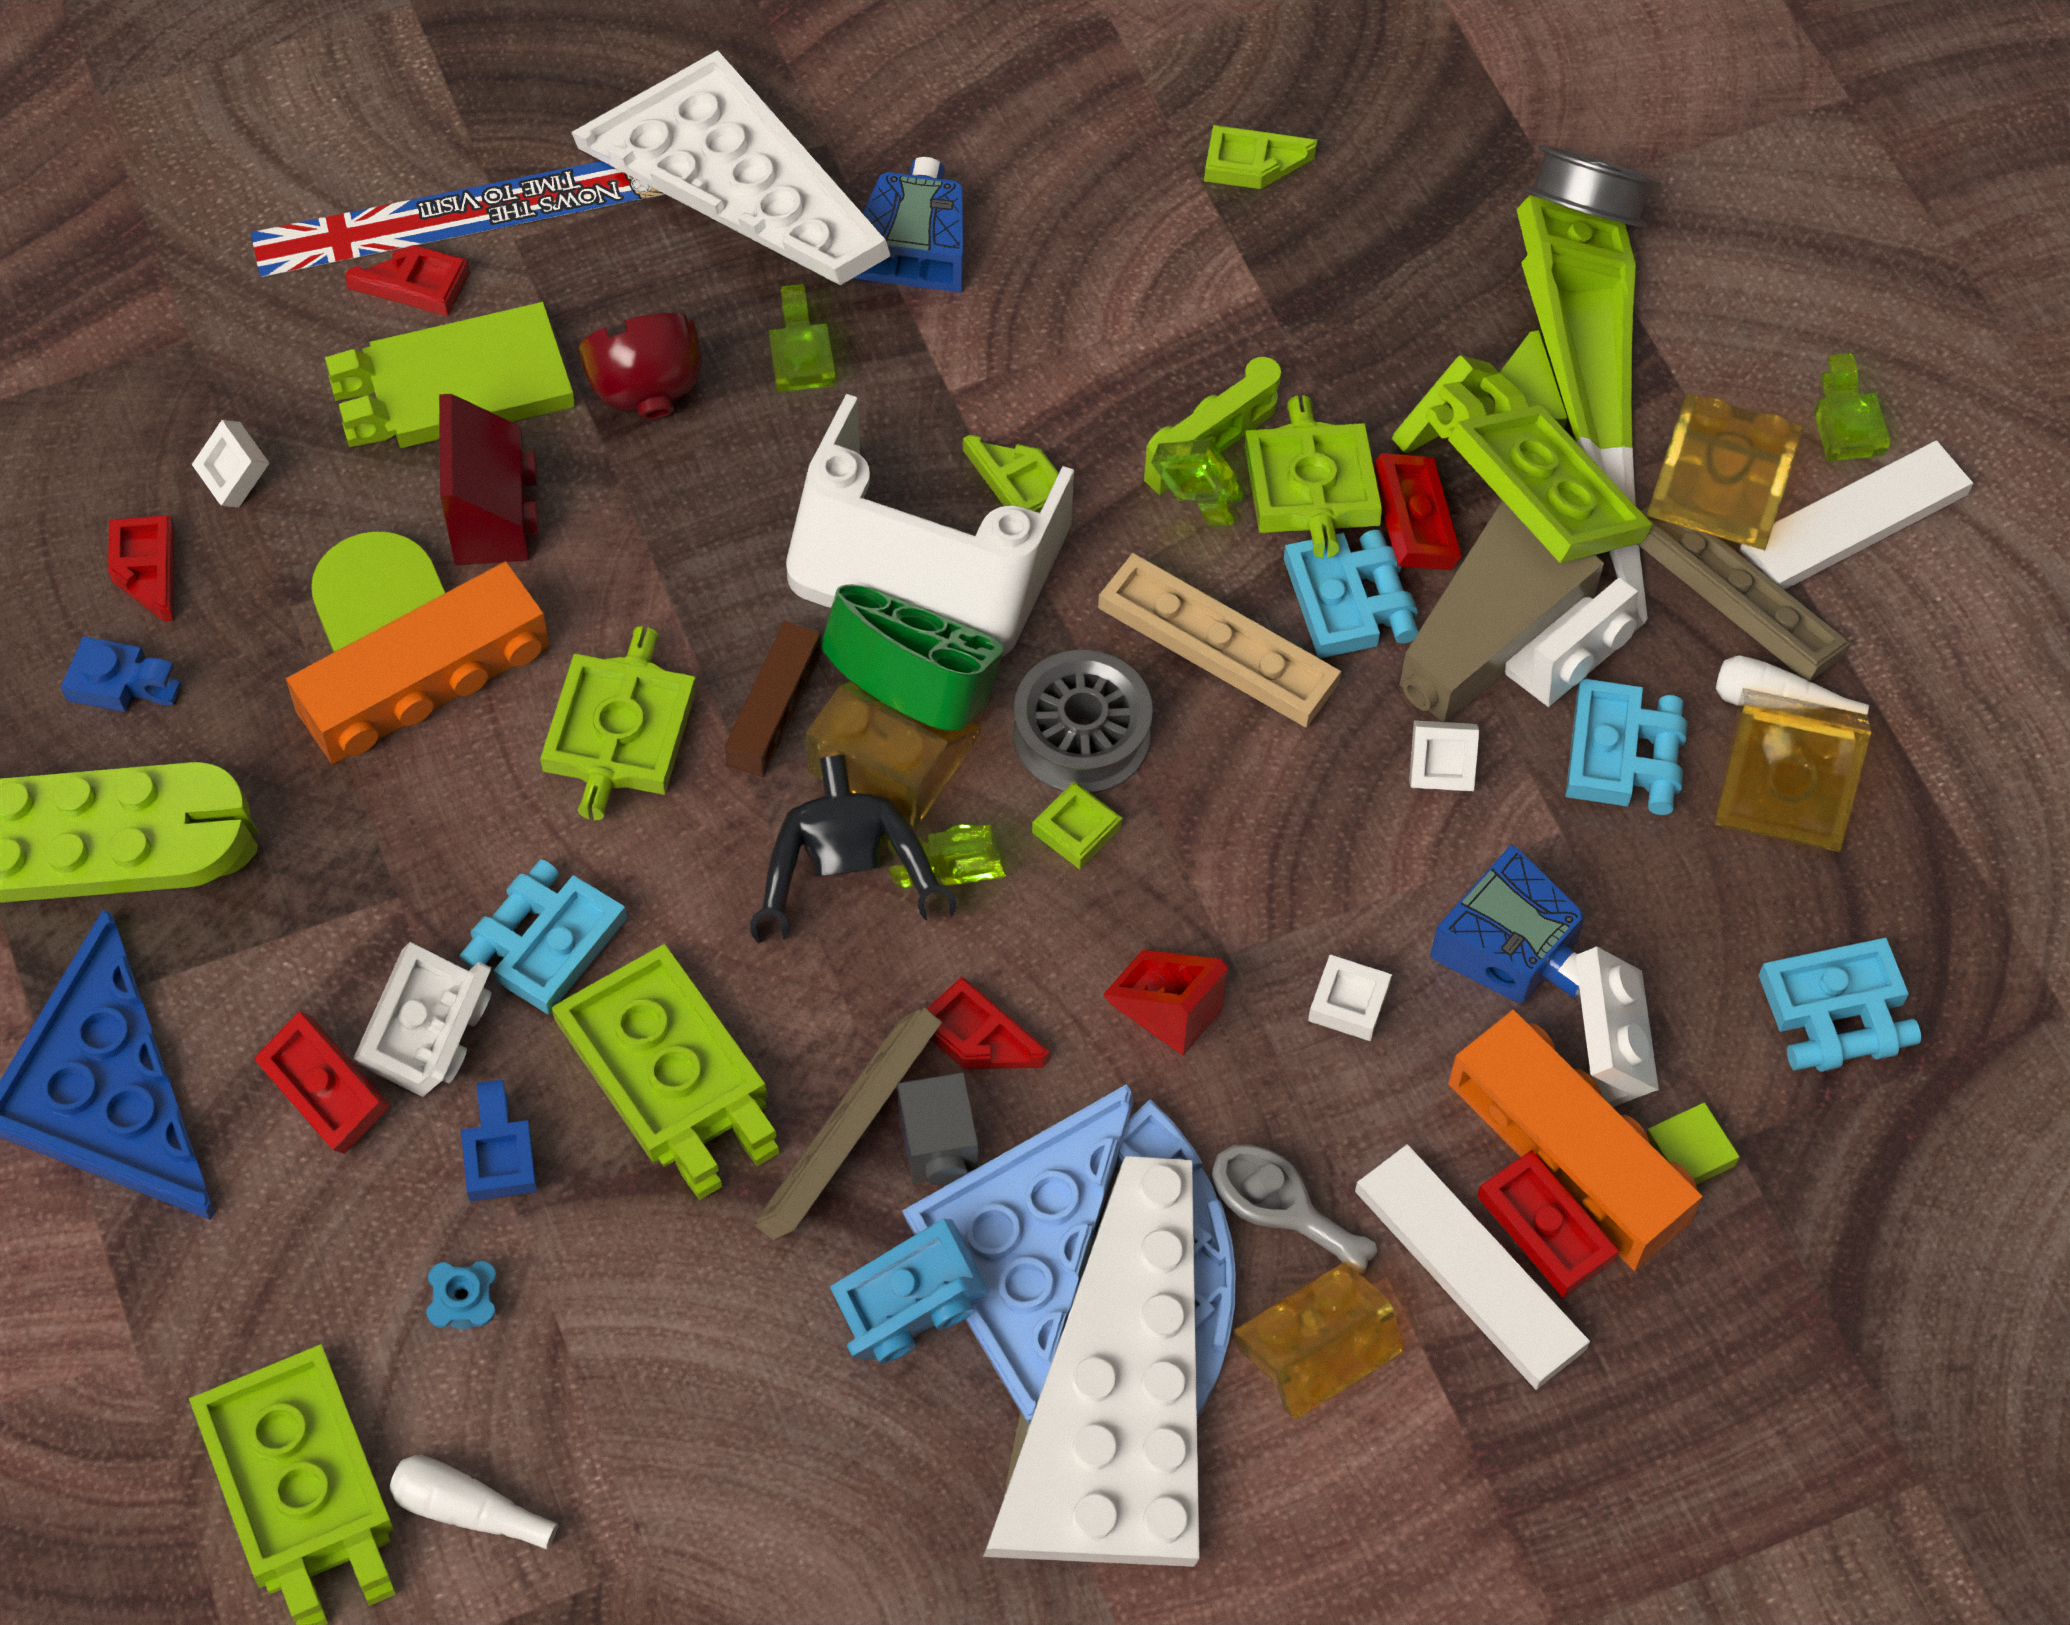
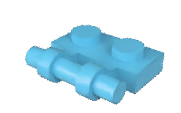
[1283,530,1419,659]
[1565,679,1688,815]
[459,859,627,1015]
[1758,938,1921,1072]

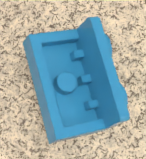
[830,1218,989,1364]

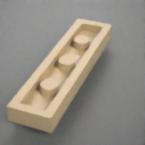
[1098,553,1342,728]

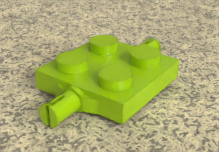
[1245,395,1382,559]
[540,626,697,820]

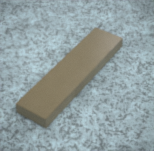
[1638,496,1851,682]
[755,1008,942,1240]

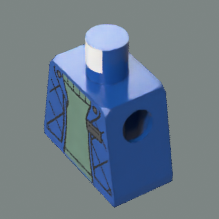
[853,157,963,293]
[1430,844,1585,1003]

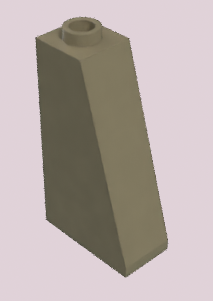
[1399,500,1604,722]

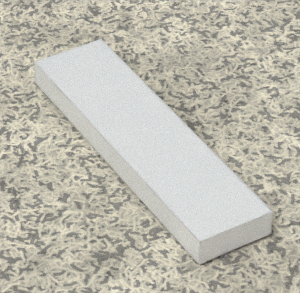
[1739,440,1973,590]
[1355,1144,1590,1390]

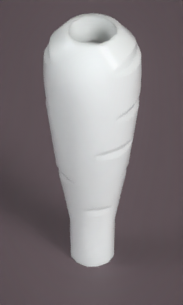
[1716,655,1869,728]
[390,1455,558,1550]

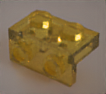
[1234,1262,1404,1419]

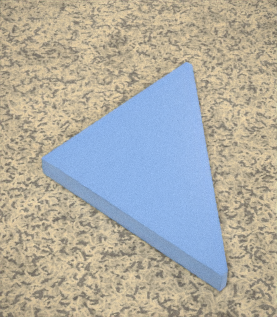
[902,1084,1134,1425]

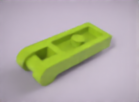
[1144,357,1281,496]

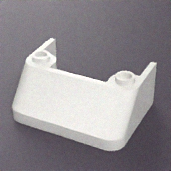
[786,394,1074,657]

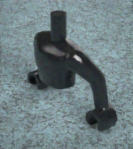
[750,755,956,944]

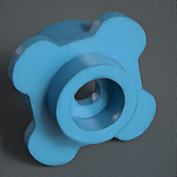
[426,1261,497,1329]

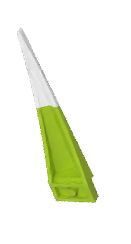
[1516,195,1648,631]

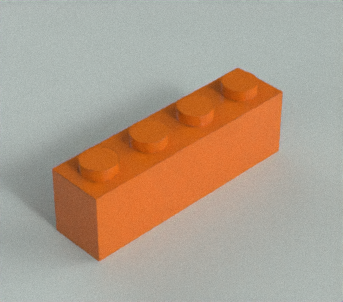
[286,561,550,765]
[1448,1010,1703,1272]

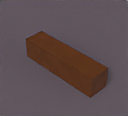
[725,621,822,778]

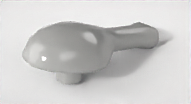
[1212,1144,1377,1275]

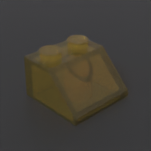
[1647,393,1804,551]
[806,682,981,827]
[1714,688,1872,852]

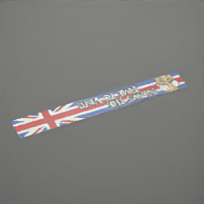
[251,161,664,277]

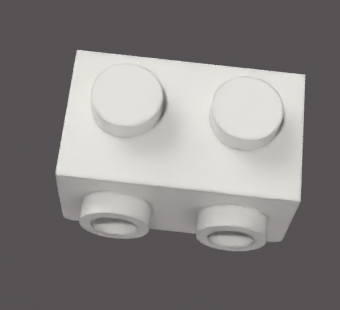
[1505,577,1638,707]
[352,942,491,1097]
[1575,947,1659,1107]

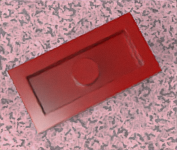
[1373,453,1462,571]
[254,1011,391,1154]
[1477,1150,1619,1298]

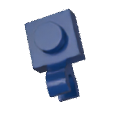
[60,636,182,712]
[461,1079,537,1202]

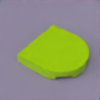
[312,531,445,653]

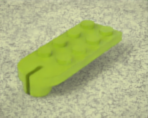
[0,762,259,903]

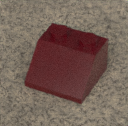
[439,394,539,565]

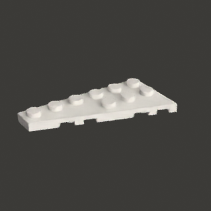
[572,50,890,285]
[983,1156,1199,1567]

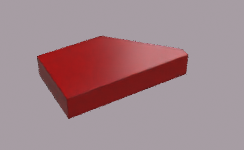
[345,245,470,316]
[108,515,175,622]
[927,976,1050,1069]

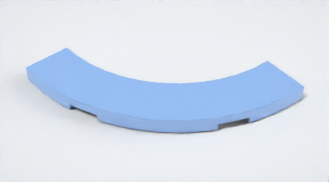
[1116,1099,1236,1420]

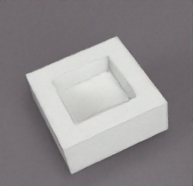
[192,420,269,508]
[1409,720,1479,791]
[1308,955,1392,1041]

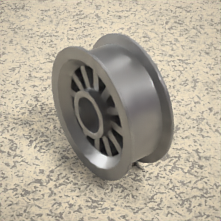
[1524,144,1661,227]
[1013,650,1153,793]

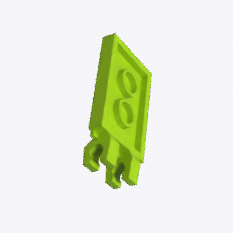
[325,302,575,448]
[1425,373,1653,564]
[551,943,780,1200]
[189,1344,396,1625]

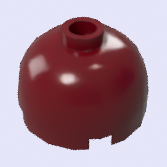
[578,313,702,420]

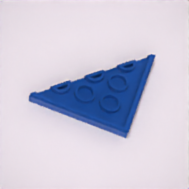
[0,910,215,1220]

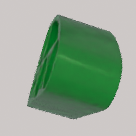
[821,584,1004,731]

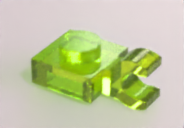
[769,284,835,392]
[1814,353,1891,462]
[1151,439,1243,527]
[888,824,1006,887]

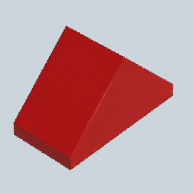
[1103,949,1228,1056]

